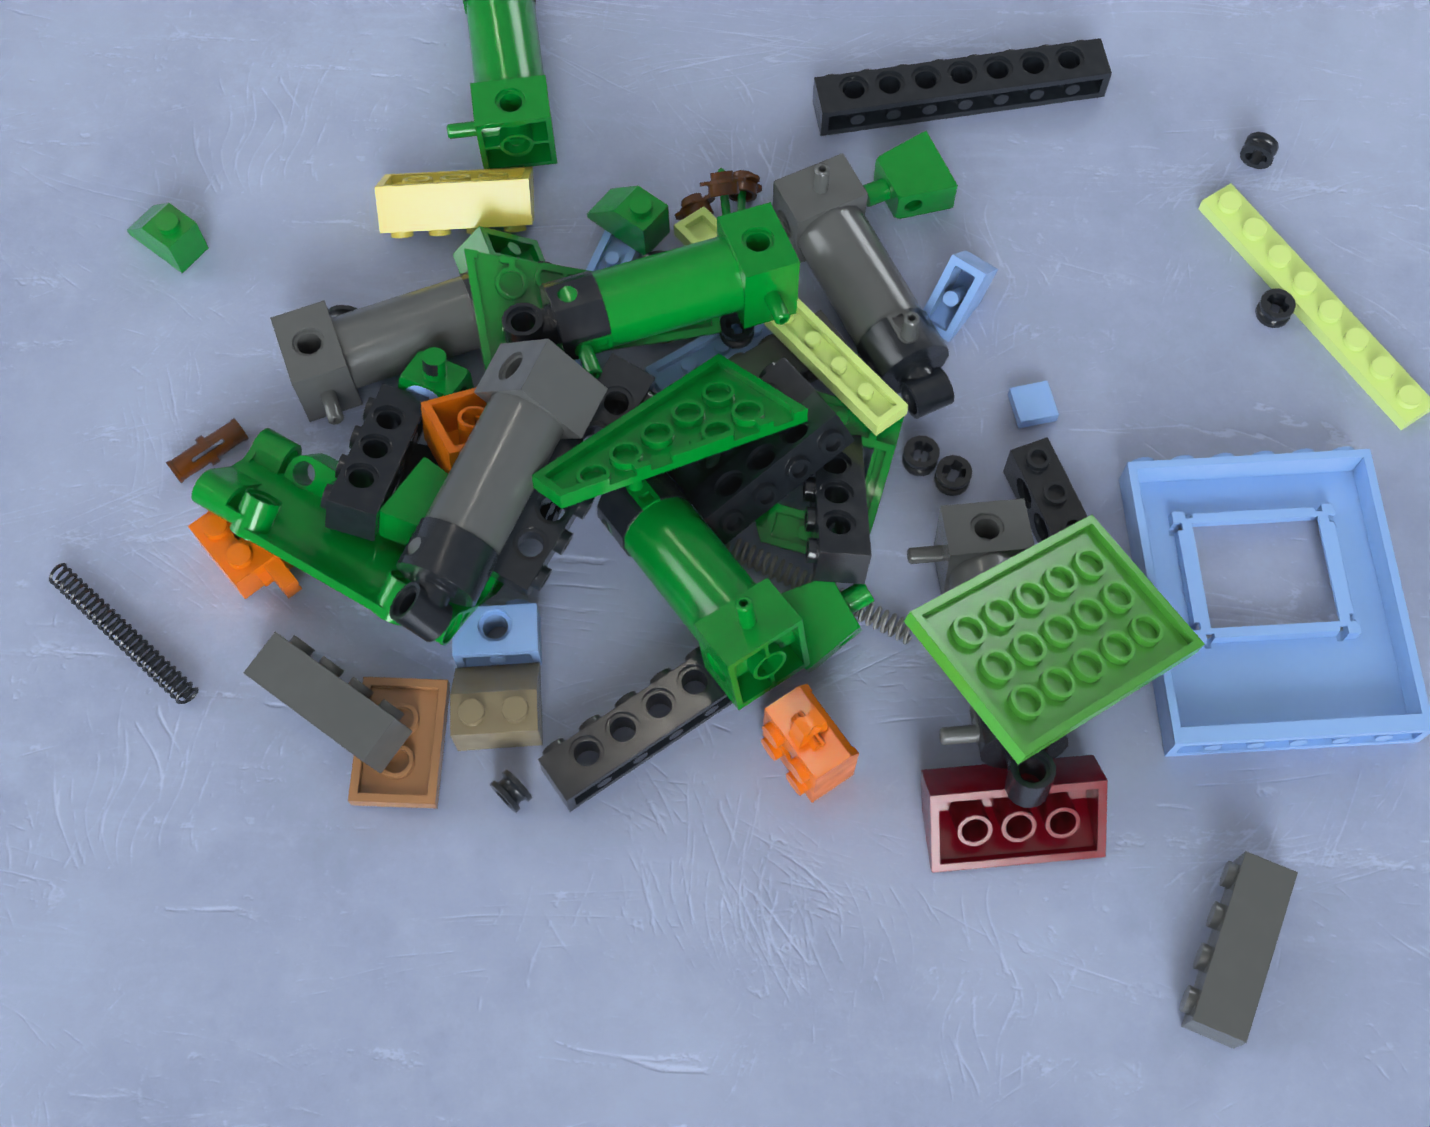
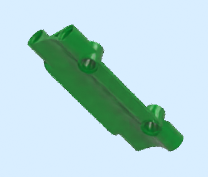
[191,428,504,645]

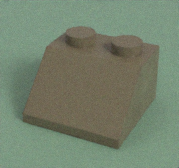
[450,662,543,751]

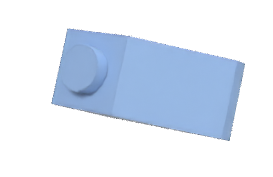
[923,250,998,342]

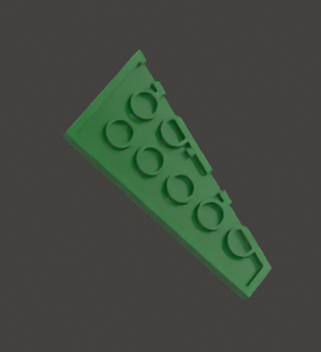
[464,248,722,371]
[532,353,808,509]

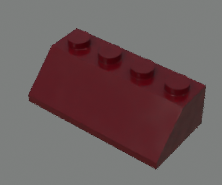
[921,755,1108,873]

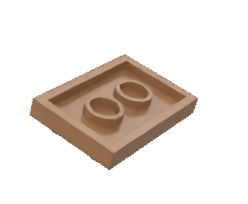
[348,677,451,809]

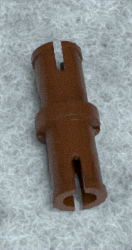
[166,418,249,483]

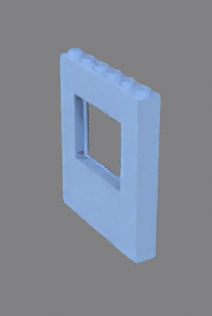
[1119,446,1430,757]

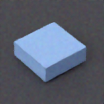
[1007,381,1059,429]

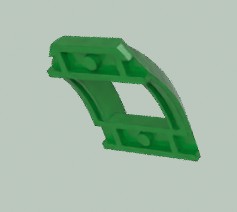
[755,391,904,555]

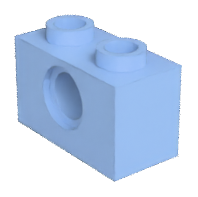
[452,599,542,668]

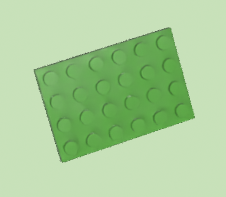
[904,515,1205,765]

